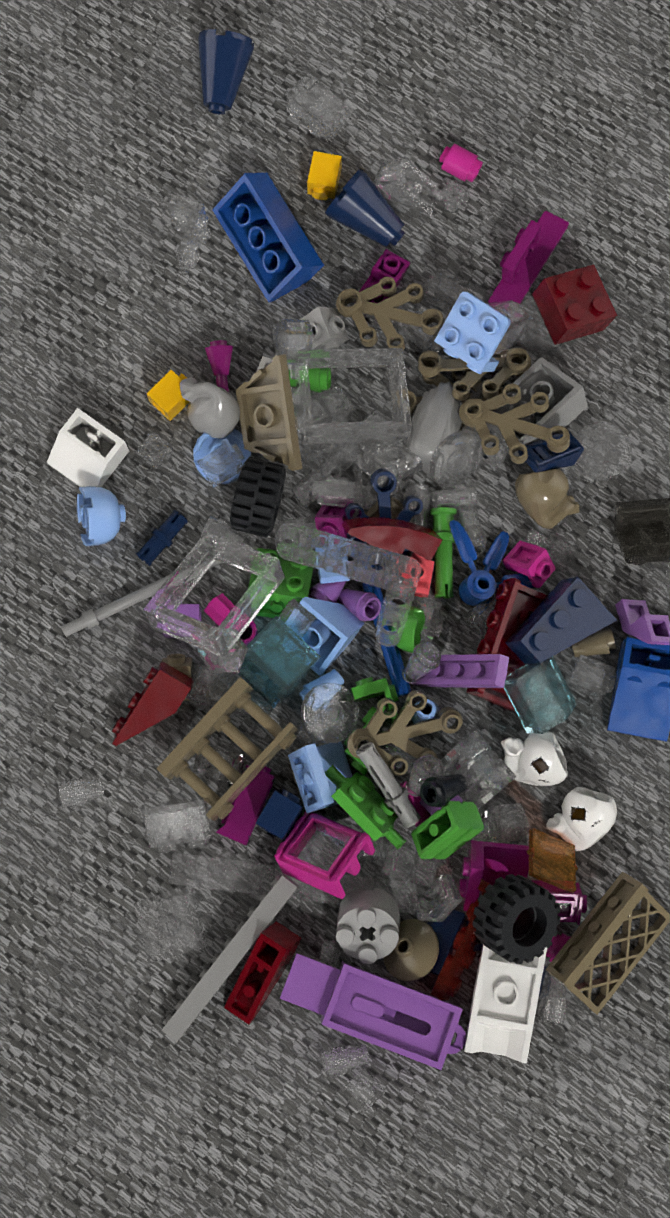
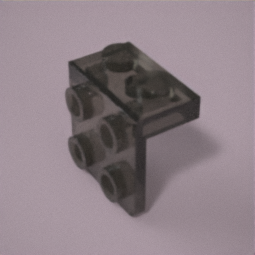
[614,498,670,565]

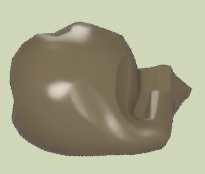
[515,468,580,529]

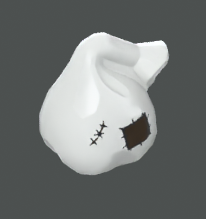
[501,731,568,786]
[546,787,617,851]

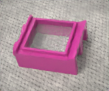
[274,812,375,899]

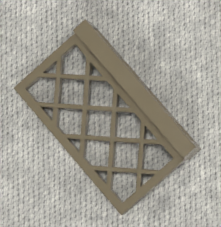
[545,871,670,1015]

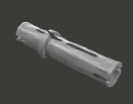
[356,742,421,828]

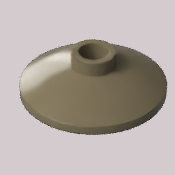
[383,919,439,982]

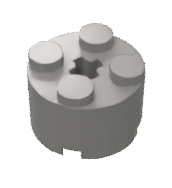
[336,888,400,964]

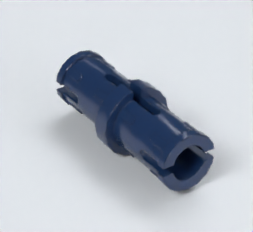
[136,510,188,566]

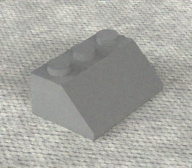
[486,357,588,464]

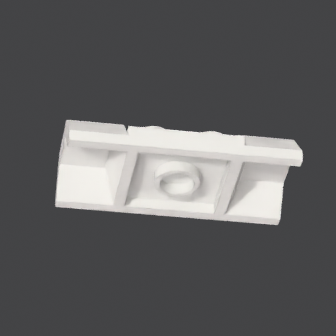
[464,945,547,1063]

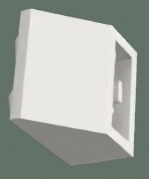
[47,408,129,487]

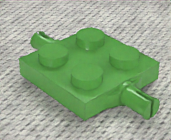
[325,765,407,850]

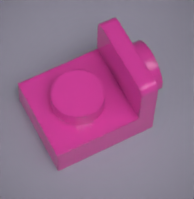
[502,540,555,588]

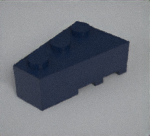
[505,577,617,664]

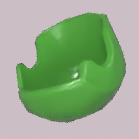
[391,606,425,654]

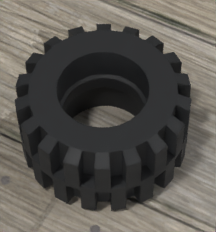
[230,457,286,538]
[473,874,561,964]

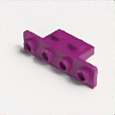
[488,211,569,317]

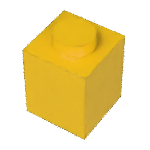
[307,151,342,200]
[147,370,189,421]

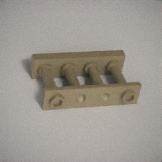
[156,677,298,821]

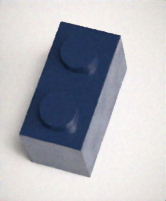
[256,790,303,841]

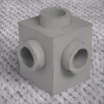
[299,306,349,355]

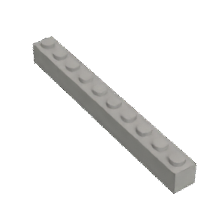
[161,874,299,1043]

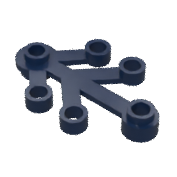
[345,468,423,581]

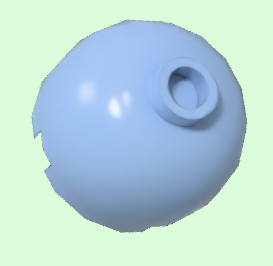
[77,486,126,546]

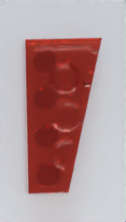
[431,879,495,1000]

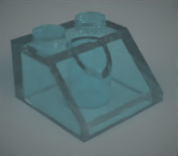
[504,656,577,734]

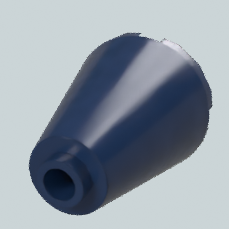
[198,29,254,115]
[325,169,405,247]

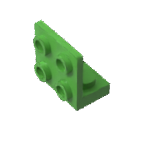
[247,548,314,620]

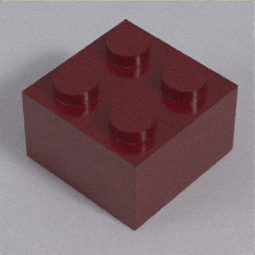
[532,264,617,345]

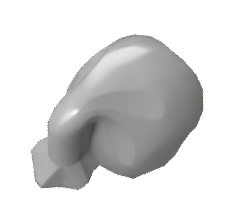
[180,377,240,439]

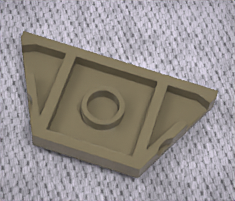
[236,354,302,471]

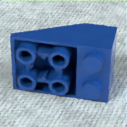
[607,637,670,742]

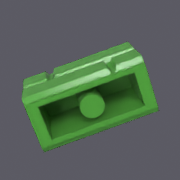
[411,801,484,859]

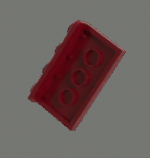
[466,578,547,715]

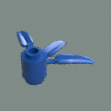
[449,520,533,606]

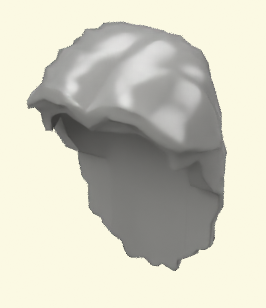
[404,381,463,475]

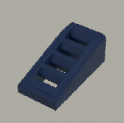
[518,432,584,473]

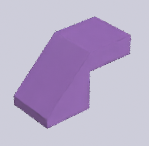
[615,599,670,645]

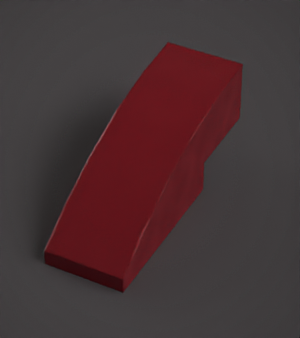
[342,517,442,561]

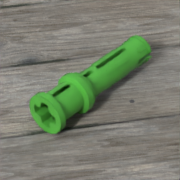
[430,507,457,599]

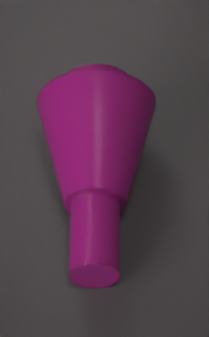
[205,340,233,392]

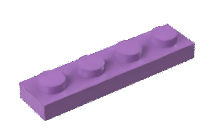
[414,654,509,688]

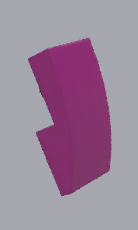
[359,249,410,304]

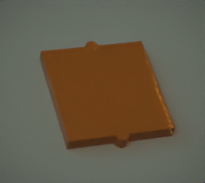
[527,828,578,893]

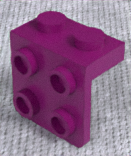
[458,840,532,912]

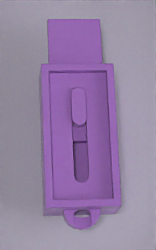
[280,953,466,1070]

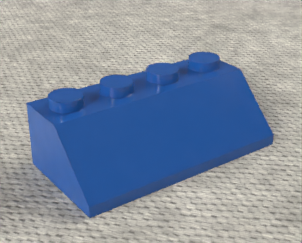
[212,172,324,303]

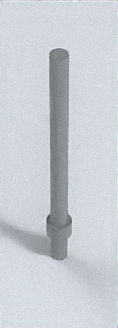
[61,550,227,637]

